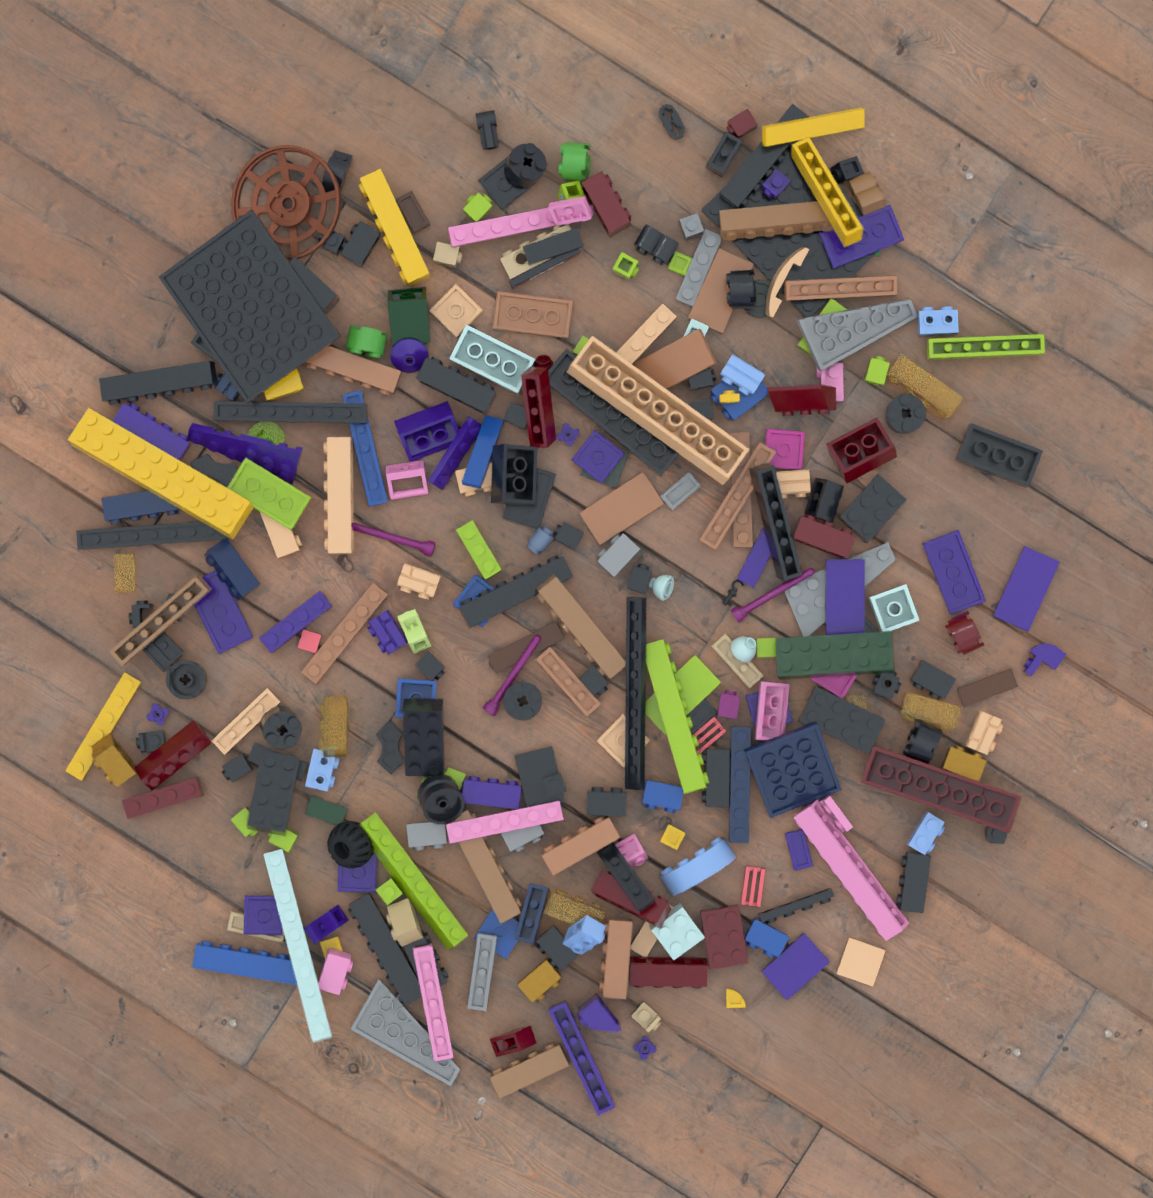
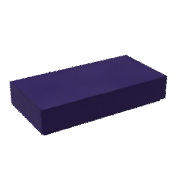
[784,829,813,871]

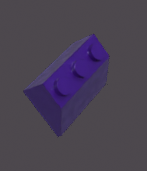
[394,401,459,462]
[578,993,621,1032]

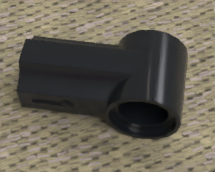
[475,110,499,150]

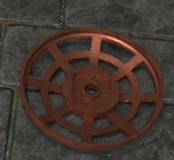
[231,145,341,260]

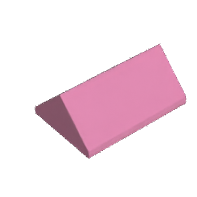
[754,681,790,740]

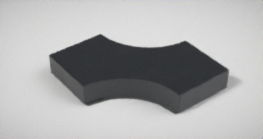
[191,454,238,488]
[376,720,404,774]

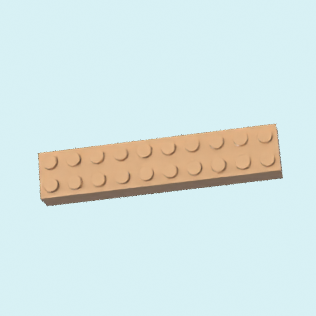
[567,336,749,485]

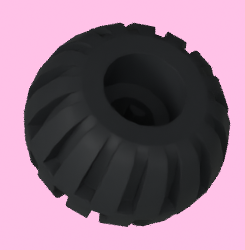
[327,821,374,869]

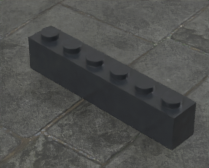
[719,103,809,209]
[99,361,218,405]
[749,463,802,581]
[459,555,573,629]
[348,892,422,1006]

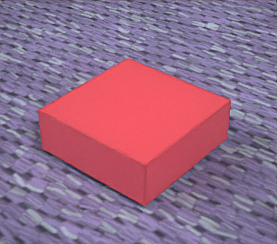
[298,629,322,653]

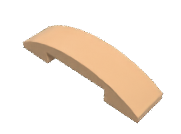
[765,247,809,318]

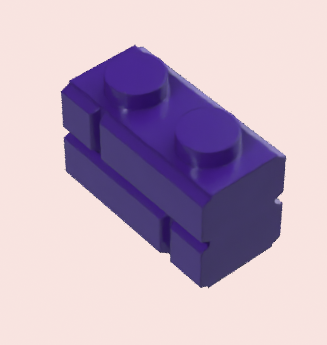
[367,610,408,655]

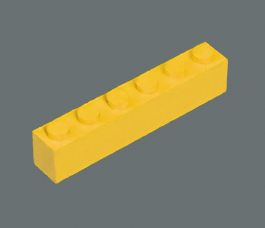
[791,137,863,247]

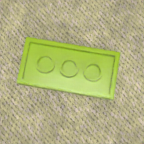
[227,458,311,531]
[645,655,721,735]

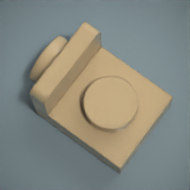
[631,1001,661,1033]

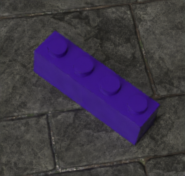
[112,402,191,461]
[259,591,333,653]

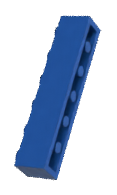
[192,941,298,985]

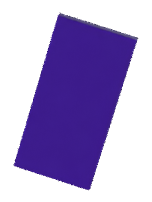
[819,205,904,269]
[922,530,986,615]
[993,546,1060,632]
[825,559,865,635]
[195,570,253,654]

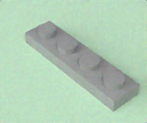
[675,229,721,307]
[467,932,498,1011]

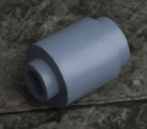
[527,526,554,555]

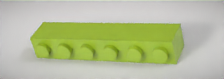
[926,334,1045,360]

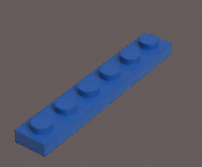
[343,390,388,507]

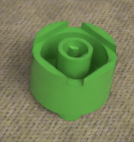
[558,142,591,182]
[345,325,388,359]

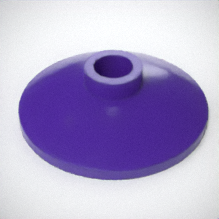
[390,338,429,373]

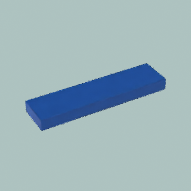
[462,415,504,489]

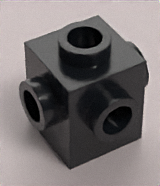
[872,672,901,700]

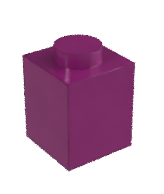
[717,690,740,719]

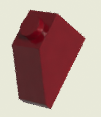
[490,1026,537,1057]

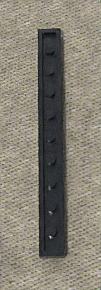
[625,597,647,791]

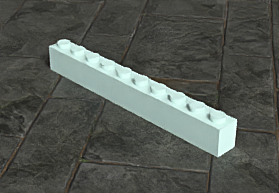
[264,849,333,1043]

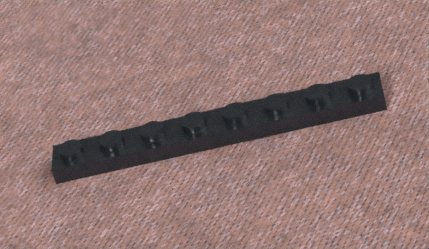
[214,401,367,423]
[76,522,230,550]

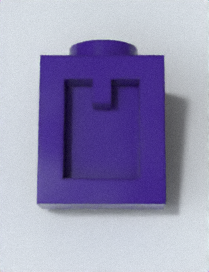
[761,169,791,199]

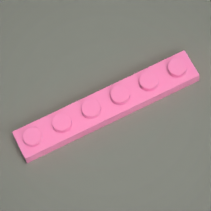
[447,208,556,248]
[446,801,563,844]
[413,944,453,1062]

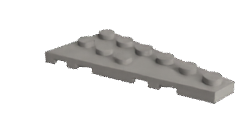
[796,299,918,371]
[784,542,896,637]
[351,978,460,1086]

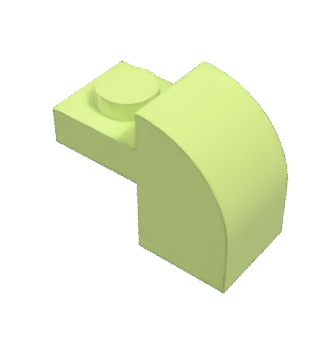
[397,609,432,654]

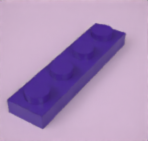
[428,416,482,491]

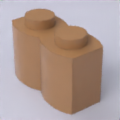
[848,172,886,216]

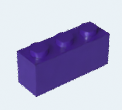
[462,776,522,809]

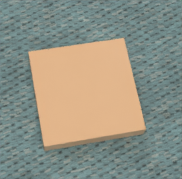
[429,284,483,338]
[597,714,650,768]
[836,937,886,986]

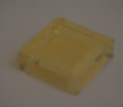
[847,694,868,711]

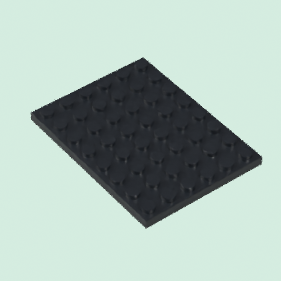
[702,147,878,317]
[159,209,341,404]

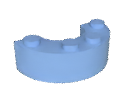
[659,836,736,897]

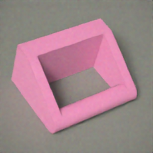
[386,460,429,500]

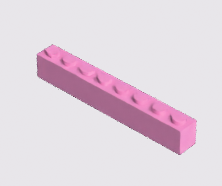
[793,800,909,941]

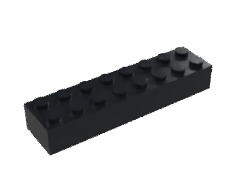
[548,349,679,477]

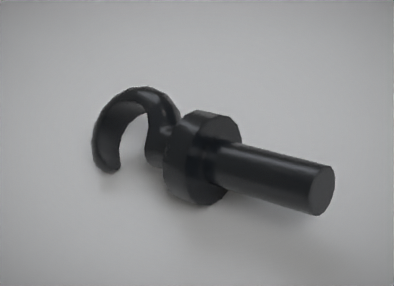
[722,580,743,606]

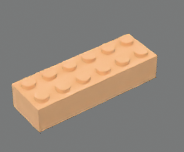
[324,437,354,555]

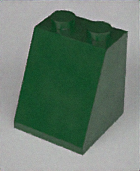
[387,287,431,346]

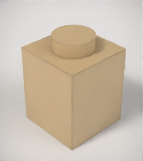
[433,242,463,268]

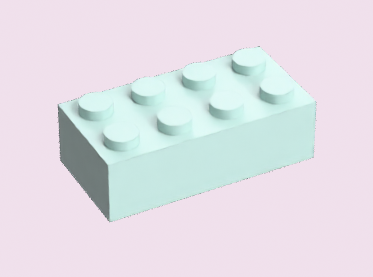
[449,325,535,395]

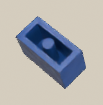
[642,780,684,813]
[744,918,789,958]

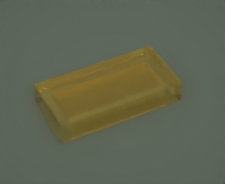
[114,553,135,592]

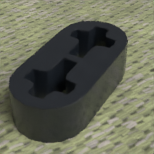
[659,104,685,140]

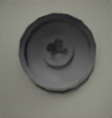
[417,774,464,825]

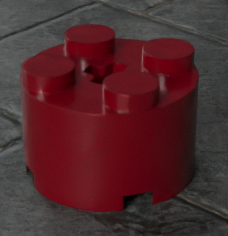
[945,611,985,655]

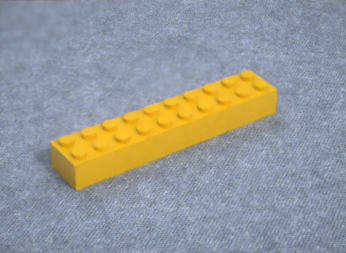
[68,408,253,540]

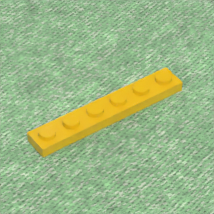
[65,672,142,781]

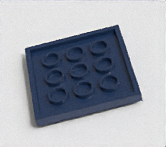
[744,721,841,818]

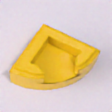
[726,988,746,1008]

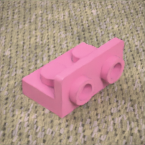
[548,196,595,226]
[816,363,844,402]
[819,795,853,833]
[615,834,648,868]

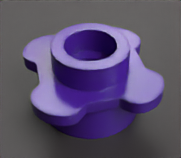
[557,423,579,446]
[147,703,169,726]
[633,1036,656,1060]

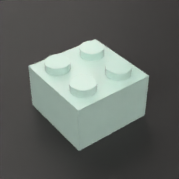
[868,584,919,632]
[649,903,705,960]

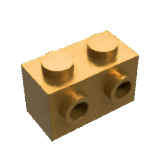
[941,745,987,782]
[517,958,561,1002]

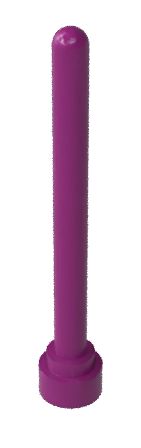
[351,523,436,557]
[731,568,815,623]
[482,635,541,716]

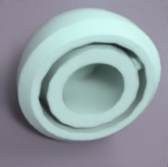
[649,575,674,601]
[731,636,756,662]

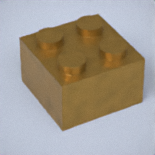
[91,733,136,787]

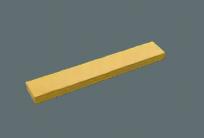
[762,107,865,146]

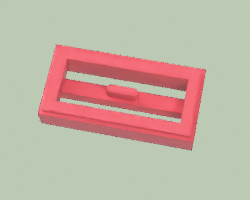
[692,717,726,754]
[741,866,765,907]

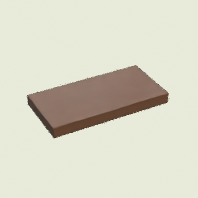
[688,248,754,334]
[492,291,573,339]
[634,329,717,389]
[579,472,664,545]

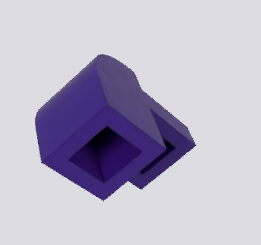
[1023,644,1066,676]
[304,905,349,944]

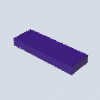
[737,528,771,588]

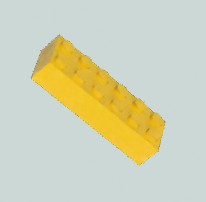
[359,169,431,288]

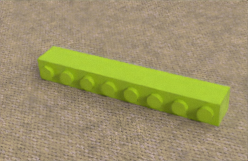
[646,639,710,795]
[359,812,468,951]

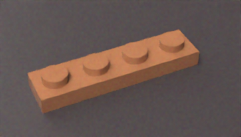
[536,647,601,716]

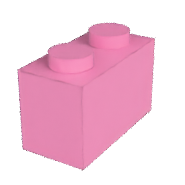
[318,948,353,995]

